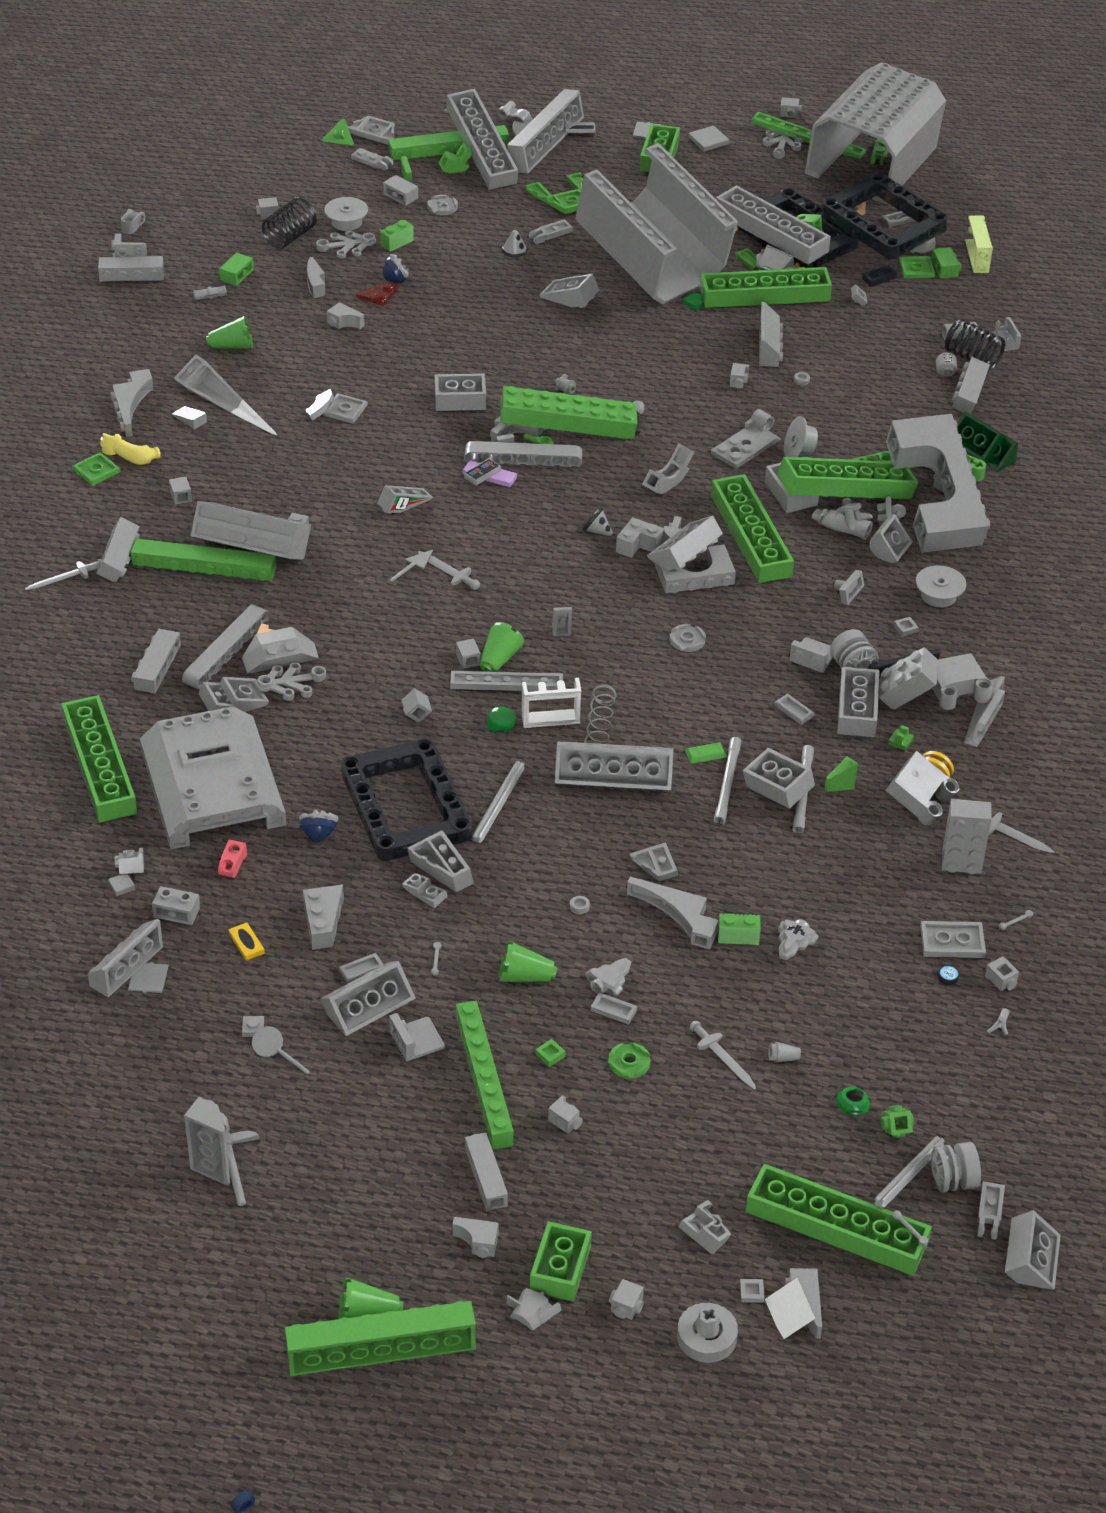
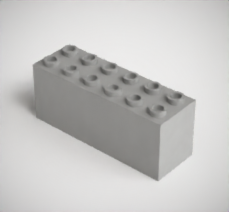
[191,501,311,560]

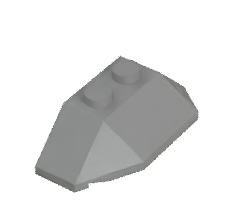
[242,627,319,674]

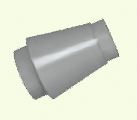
[768,1042,801,1063]

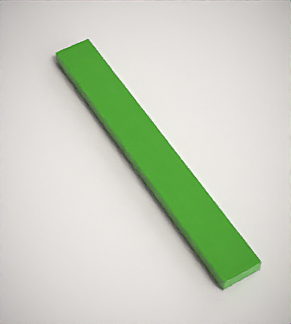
[751,112,866,159]

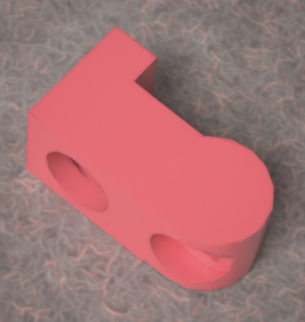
[218,840,247,878]

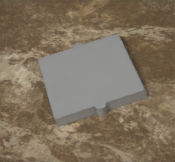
[633,122,661,139]
[128,962,169,993]

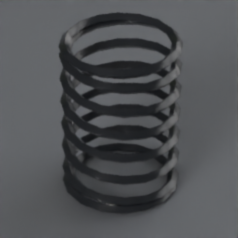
[262,197,317,249]
[945,318,1005,370]

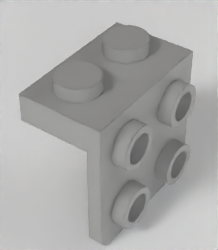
[112,234,147,257]
[790,637,833,673]

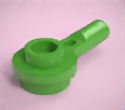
[524,433,554,445]

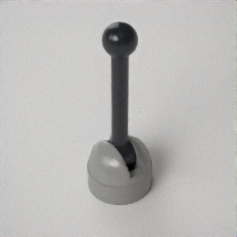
[633,401,644,434]

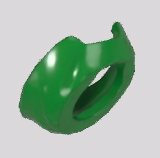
[836,1086,870,1116]

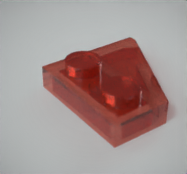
[356,281,399,306]

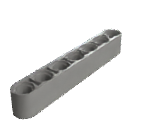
[464,441,583,467]
[182,604,270,690]

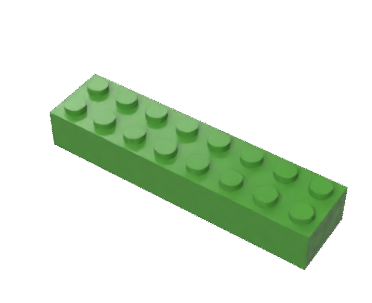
[700,267,832,308]
[500,386,637,439]
[777,457,918,500]
[711,474,794,583]
[62,695,137,823]
[746,1164,932,1276]
[285,1301,476,1376]

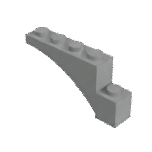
[110,369,153,437]
[627,877,719,949]

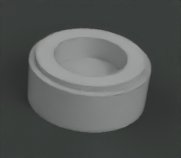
[793,372,810,386]
[570,896,590,914]

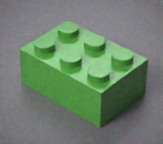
[530,1221,592,1302]

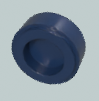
[230,1490,255,1513]

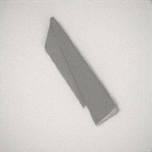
[964,676,1005,747]

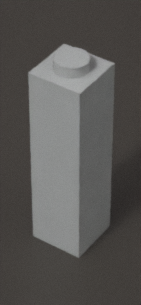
[465,1133,508,1211]

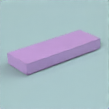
[463,460,517,487]

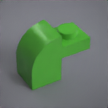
[438,142,472,174]

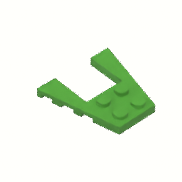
[525,172,584,214]

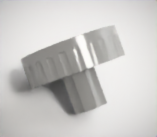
[677,1303,738,1363]

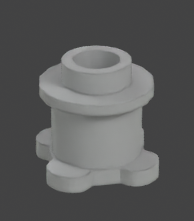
[555,374,576,394]

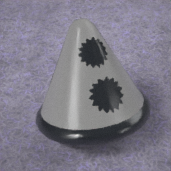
[502,230,528,257]
[583,507,613,536]

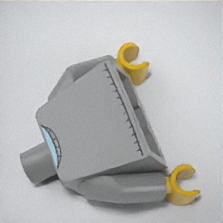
[756,245,805,271]

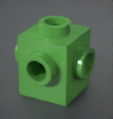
[881,1105,914,1138]

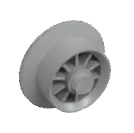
[325,197,368,231]
[784,416,818,458]
[916,566,966,607]

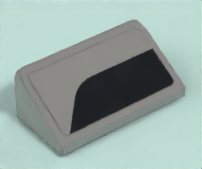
[566,122,595,134]

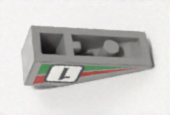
[377,485,433,514]

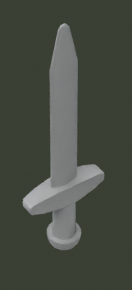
[835,497,861,531]
[418,551,480,590]
[25,559,101,590]
[989,812,1054,853]
[690,1021,756,1089]

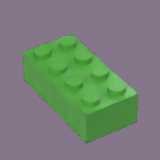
[640,124,680,172]

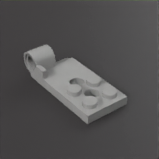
[711,409,781,469]

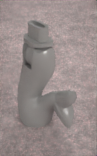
[812,509,873,540]

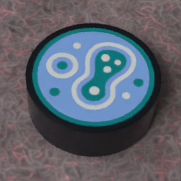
[938,965,959,985]

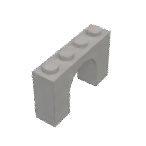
[655,545,736,593]

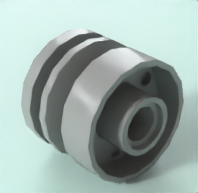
[830,629,879,670]
[931,1142,981,1193]

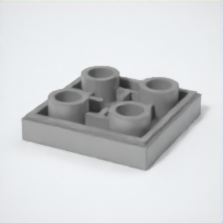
[688,126,729,152]

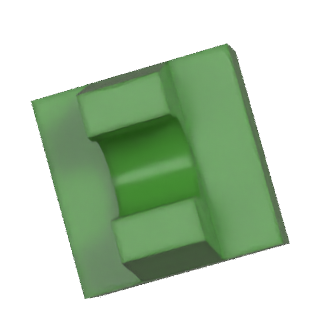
[888,725,914,751]

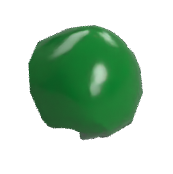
[486,706,517,732]

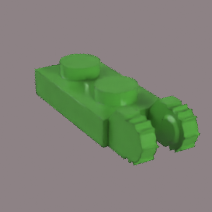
[870,139,889,166]

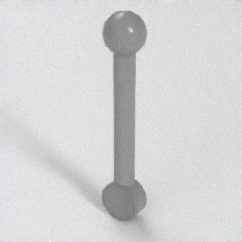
[999,910,1033,930]
[431,942,441,976]
[893,1210,928,1246]

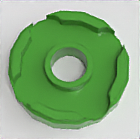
[608,1043,651,1079]

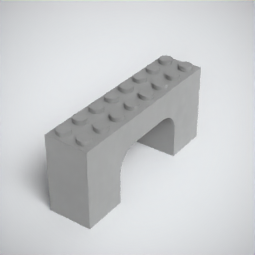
[886,414,990,553]

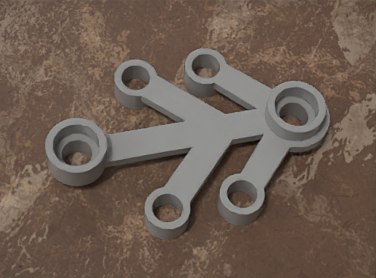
[763,130,803,159]
[316,230,376,259]
[255,662,326,701]

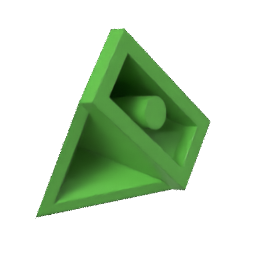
[824,757,858,792]

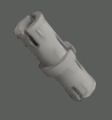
[193,285,227,301]

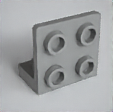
[389,1013,445,1062]

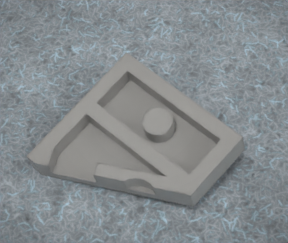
[630,842,678,881]

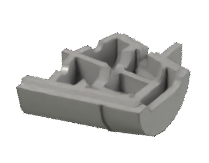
[507,1288,561,1331]

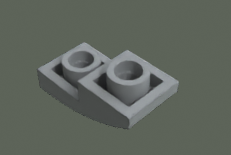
[402,873,448,908]

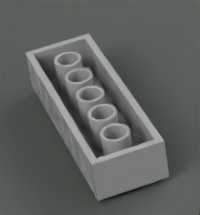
[555,741,673,790]

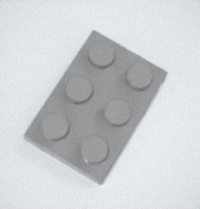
[920,921,986,958]

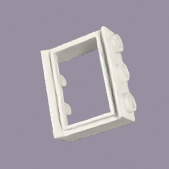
[522,678,581,728]

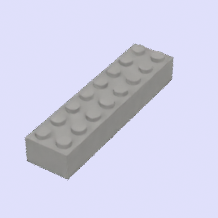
[446,89,518,190]
[507,89,584,174]
[716,185,830,264]

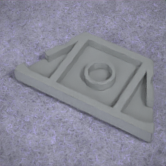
[347,116,395,145]

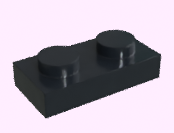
[862,265,898,286]

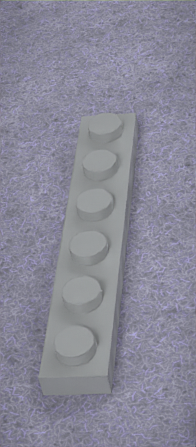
[450,671,563,691]

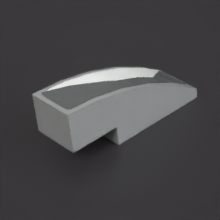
[307,257,326,298]

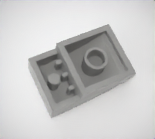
[199,677,269,712]

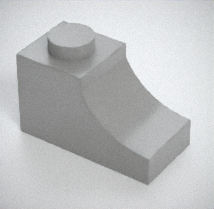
[327,302,364,329]
[453,1217,499,1258]

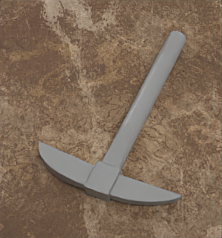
[226,1131,259,1206]

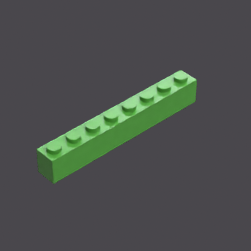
[389,125,509,161]
[131,539,277,581]
[456,1001,514,1150]

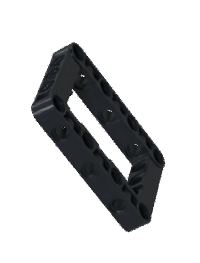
[823,172,948,259]
[737,188,859,268]
[341,738,471,861]

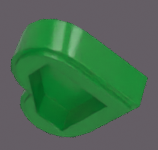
[683,293,703,309]

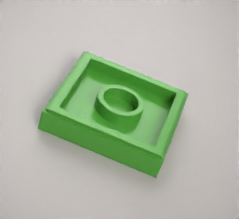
[899,256,935,278]
[72,452,121,486]

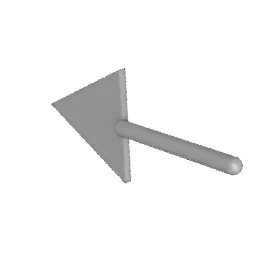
[390,549,433,581]

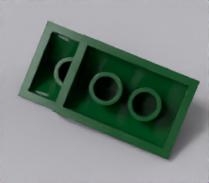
[957,411,1018,472]

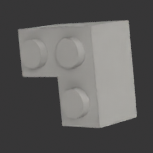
[616,517,664,558]

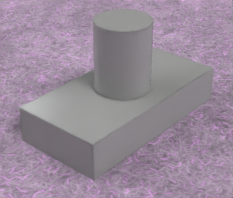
[834,570,864,605]

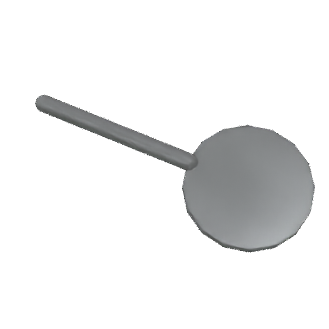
[252,1026,309,1074]

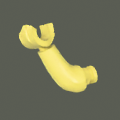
[100,433,160,465]

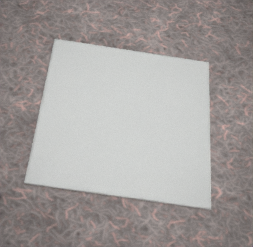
[765,1278,815,1339]

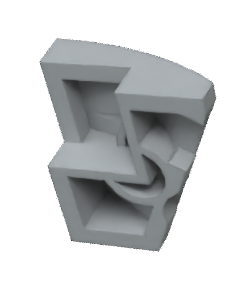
[678,1200,731,1254]

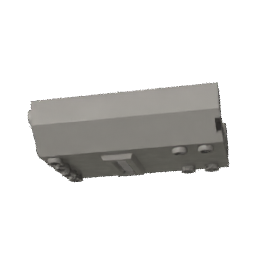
[140,706,286,849]

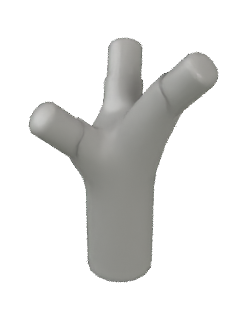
[987,1008,1010,1035]

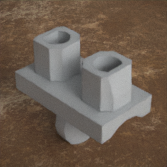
[877,496,906,526]

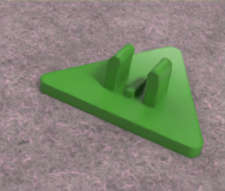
[322,119,354,146]

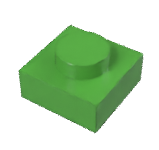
[535,1039,566,1067]

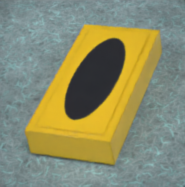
[228,923,265,961]

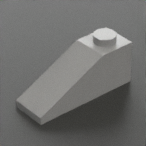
[785,1268,822,1339]

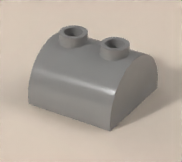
[870,514,912,563]

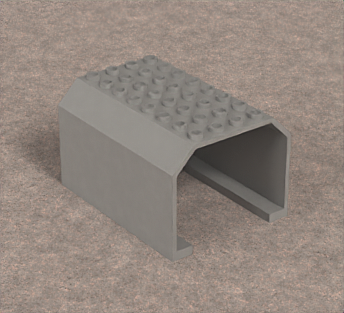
[805,62,946,204]
[575,143,738,304]

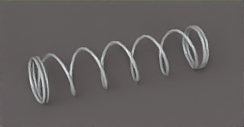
[584,685,616,744]

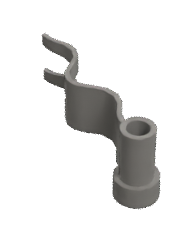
[497,101,533,124]

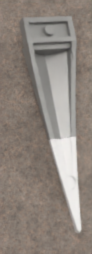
[174,355,277,435]

